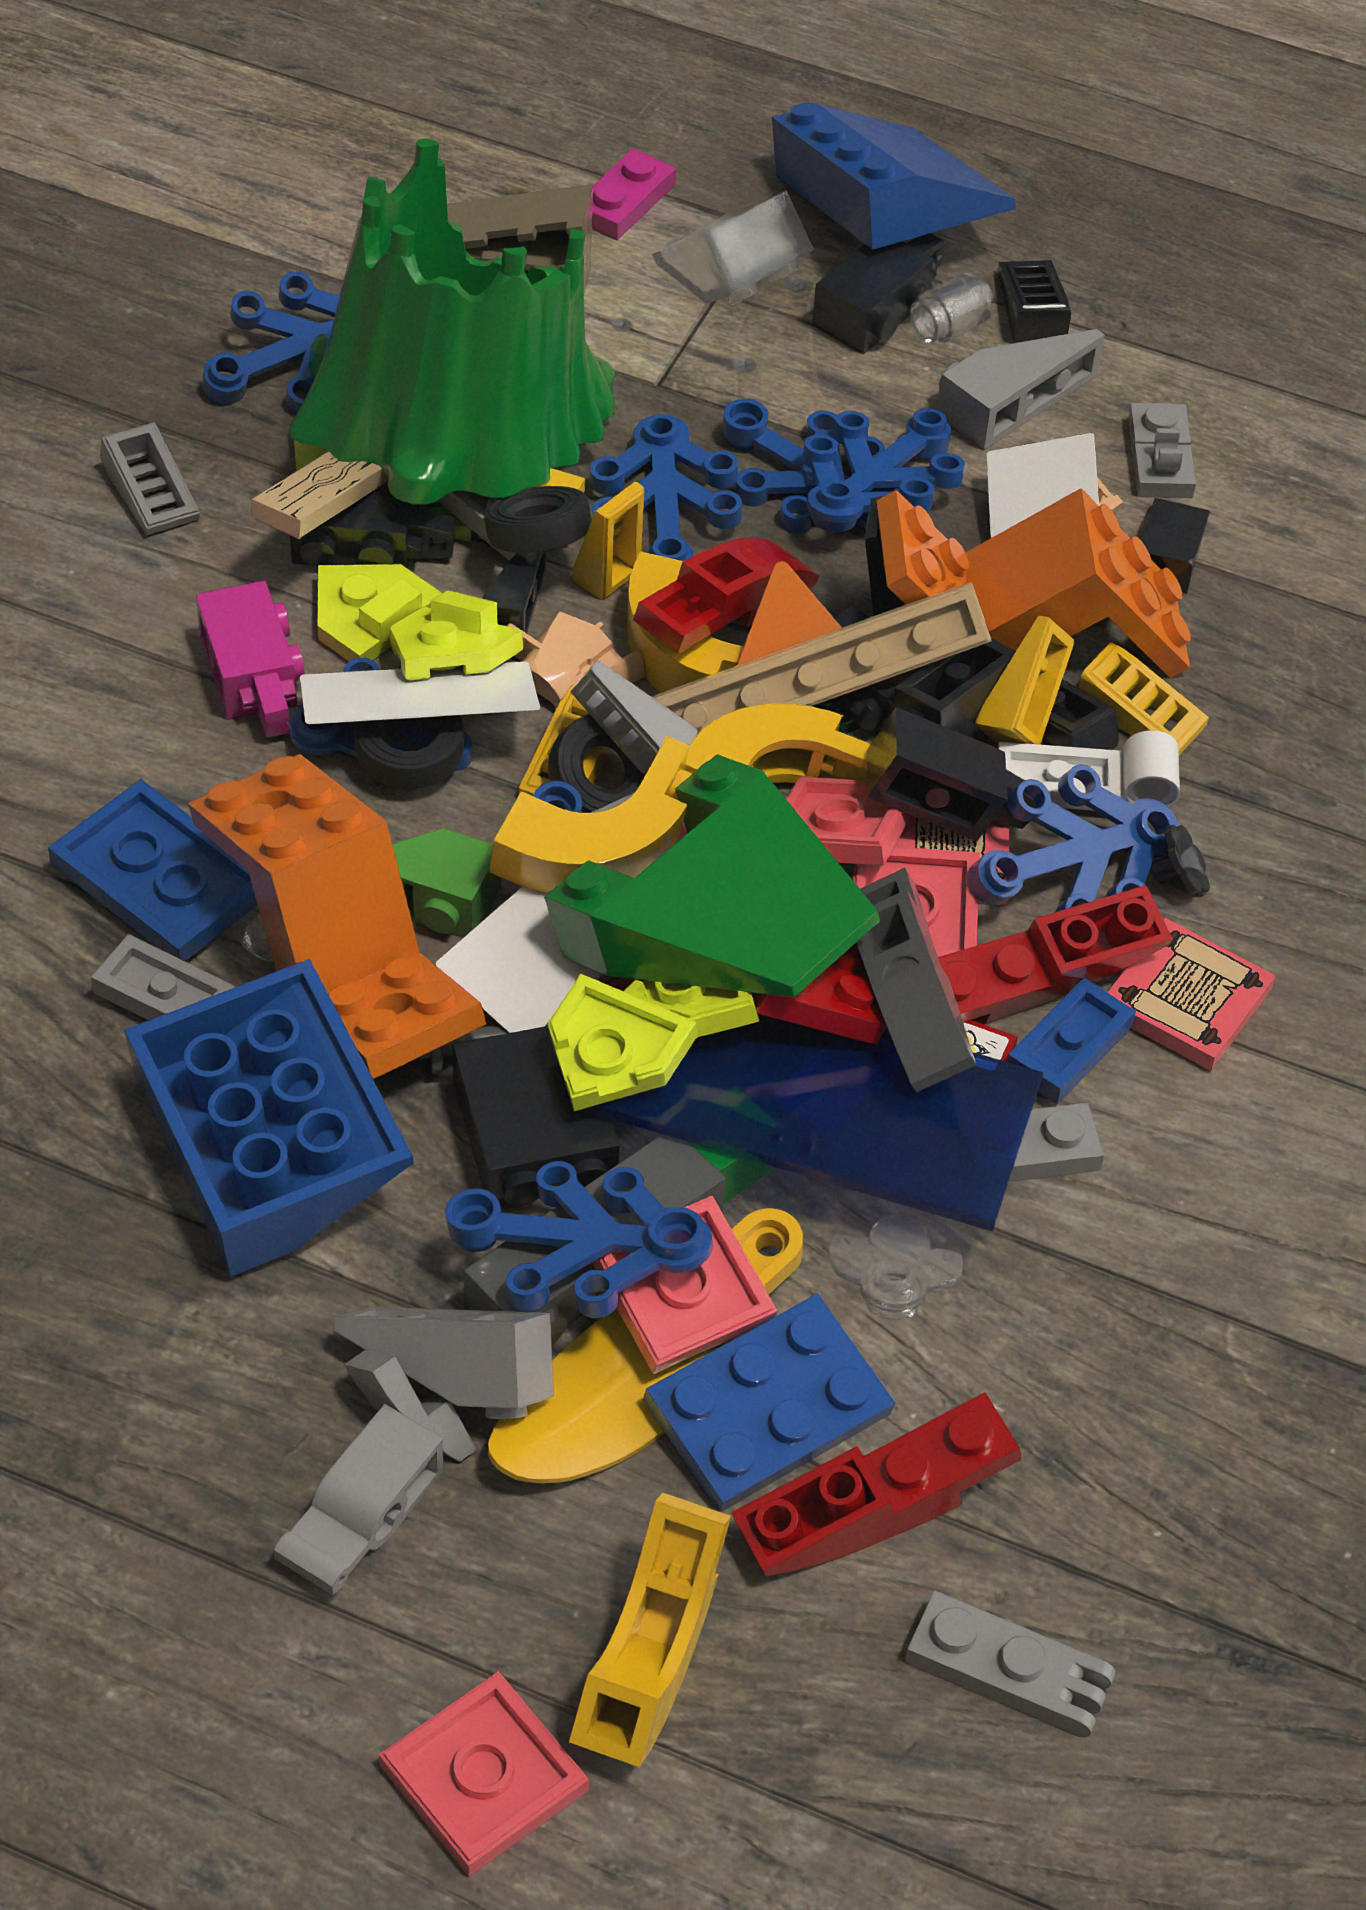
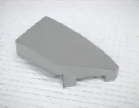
[344,1349,477,1462]

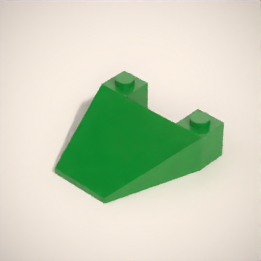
[544,754,880,997]

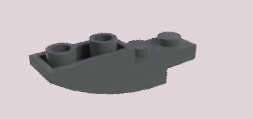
[857,868,976,1093]

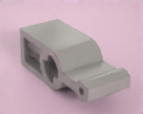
[274,1404,444,1595]

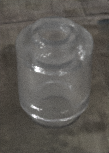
[910,272,993,343]

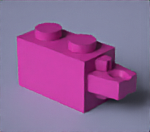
[195,580,305,738]

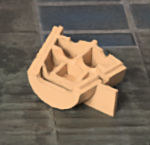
[507,612,646,709]

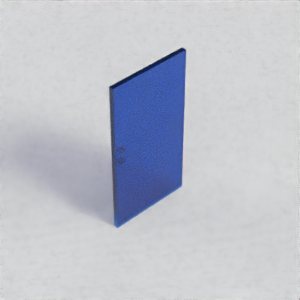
[581,979,1044,1231]

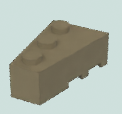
[447,184,593,294]

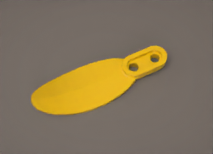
[488,1208,803,1483]

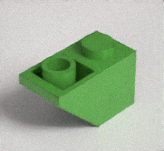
[393,828,501,938]

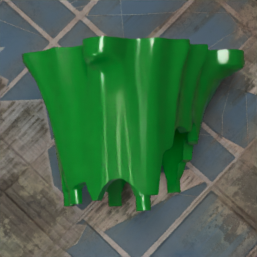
[289,139,615,504]

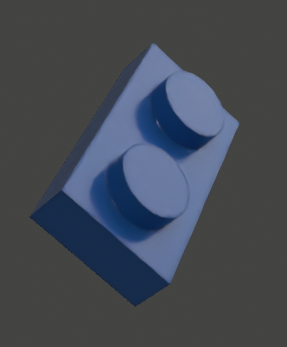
[1005,978,1136,1104]

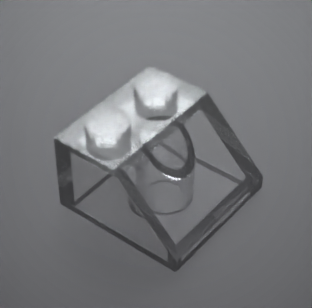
[652,190,814,305]

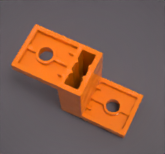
[877,488,1191,679]
[188,754,486,1079]

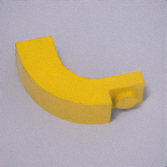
[627,551,744,693]
[685,703,871,783]
[489,736,692,893]
[569,1492,731,1767]

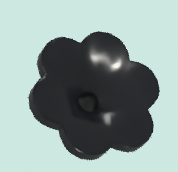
[1151,825,1210,894]

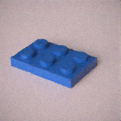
[48,779,258,961]
[643,1293,896,1512]

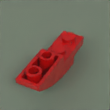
[633,537,820,654]
[938,885,1173,1024]
[731,1392,1022,1576]

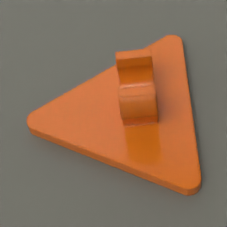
[737,561,842,665]

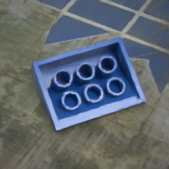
[772,103,1016,250]
[124,959,414,1277]

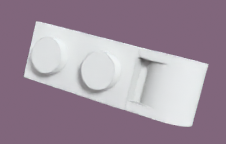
[998,730,1180,811]

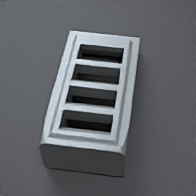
[100,422,200,535]
[570,660,698,775]

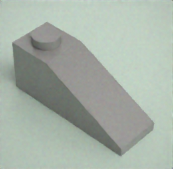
[937,329,1105,450]
[334,1307,554,1419]

